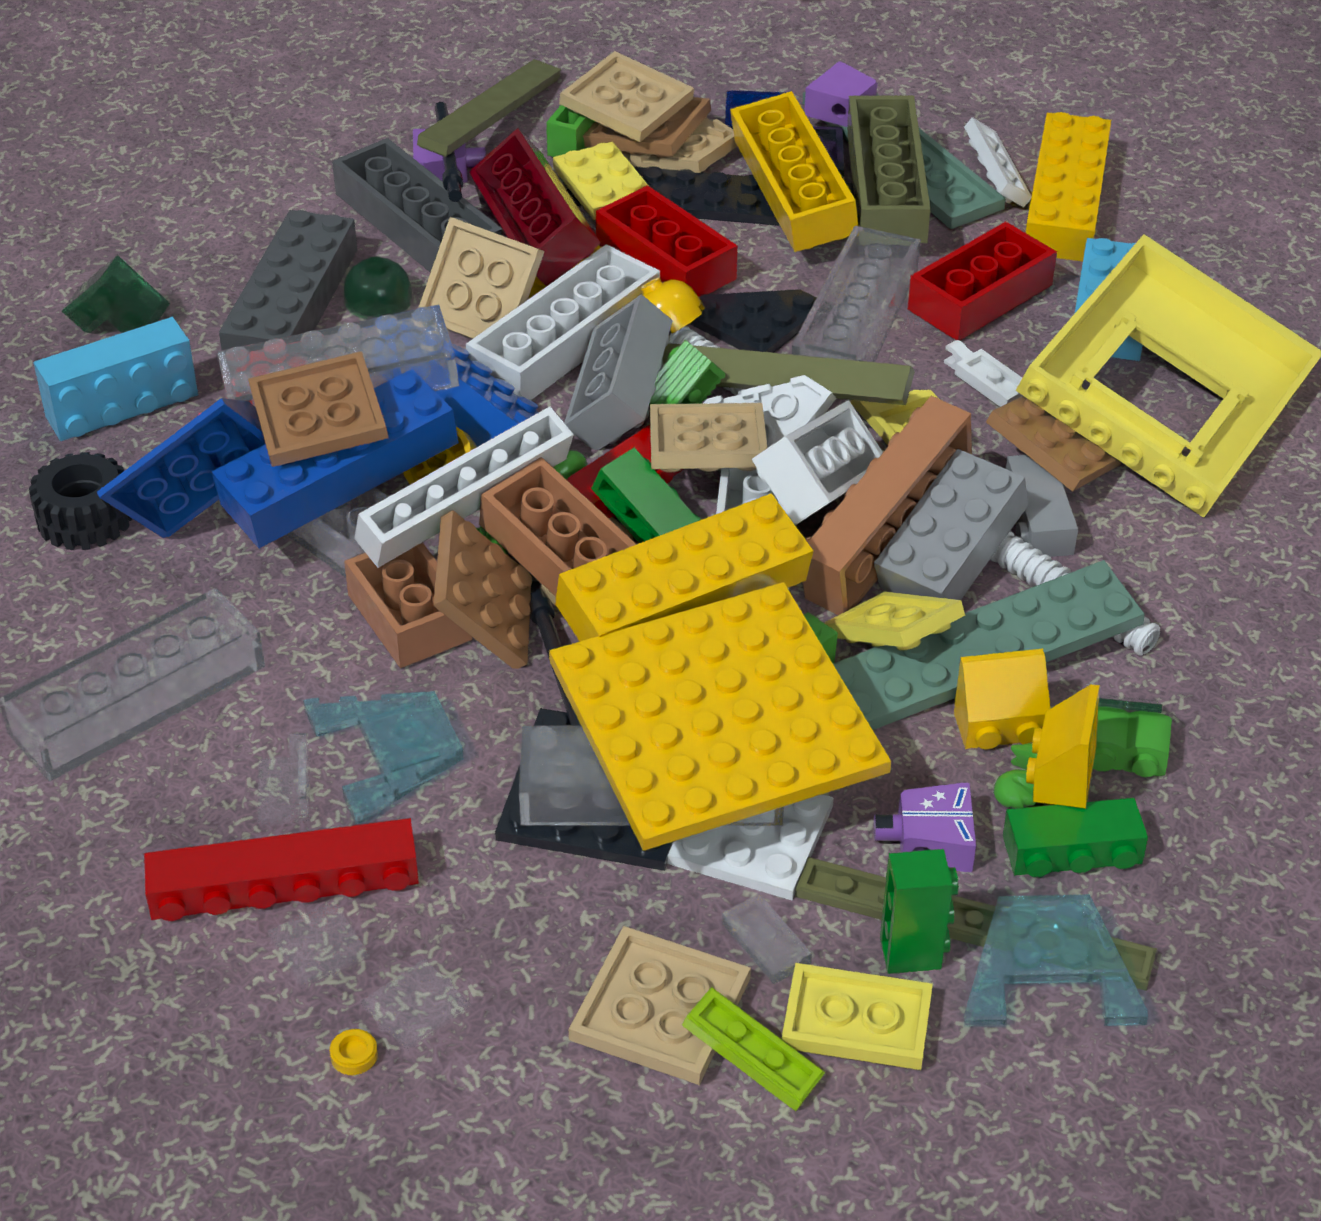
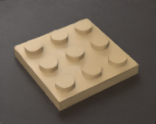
[559,51,694,142]
[416,217,545,338]
[650,403,767,472]
[569,926,751,1085]

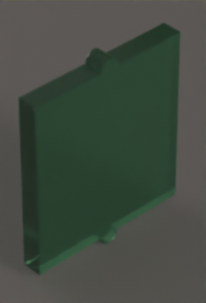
[1099,694,1162,713]

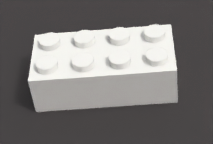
[751,400,883,525]

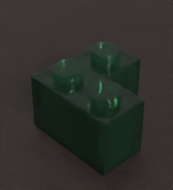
[62,255,170,333]

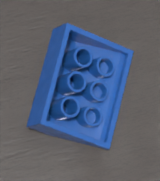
[97,398,265,538]

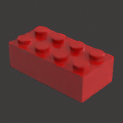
[596,185,738,297]
[907,221,1057,341]

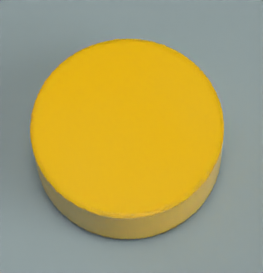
[329,1029,378,1075]

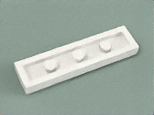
[964,117,1032,207]

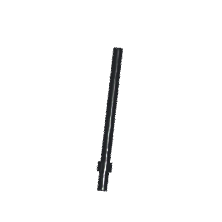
[435,102,463,202]
[529,581,588,742]

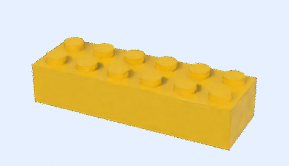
[730,91,859,252]
[1025,112,1111,261]
[555,493,814,641]

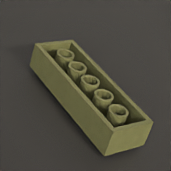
[847,95,931,245]

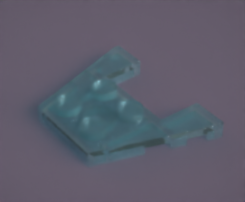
[303,691,464,825]
[964,894,1148,1027]

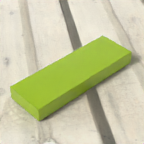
[682,987,825,1111]

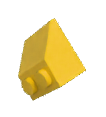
[954,648,1050,749]
[1026,684,1100,808]

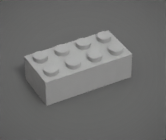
[564,294,673,450]
[874,449,1029,600]

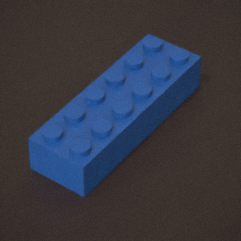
[368,321,539,447]
[212,369,459,549]

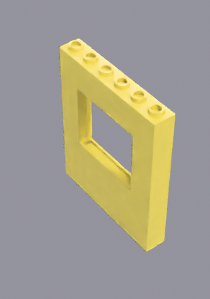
[1015,234,1321,518]

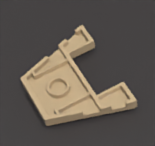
[621,116,737,173]

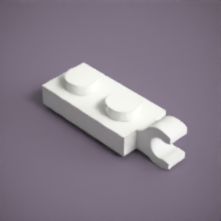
[944,340,1023,407]

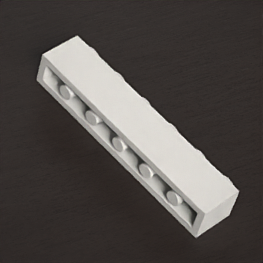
[354,407,574,568]

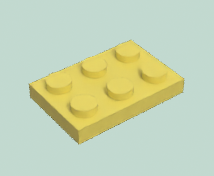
[553,142,649,220]
[825,592,965,650]
[781,963,933,1070]

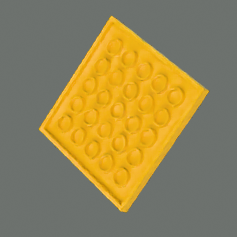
[549,582,891,851]

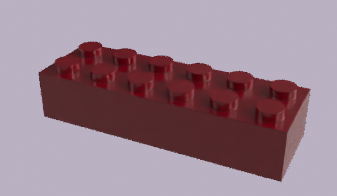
[469,128,601,287]

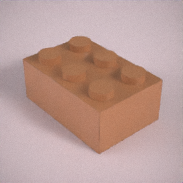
[344,542,473,669]

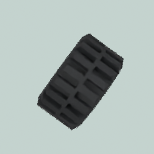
[29,452,133,550]

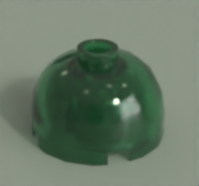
[343,256,412,320]

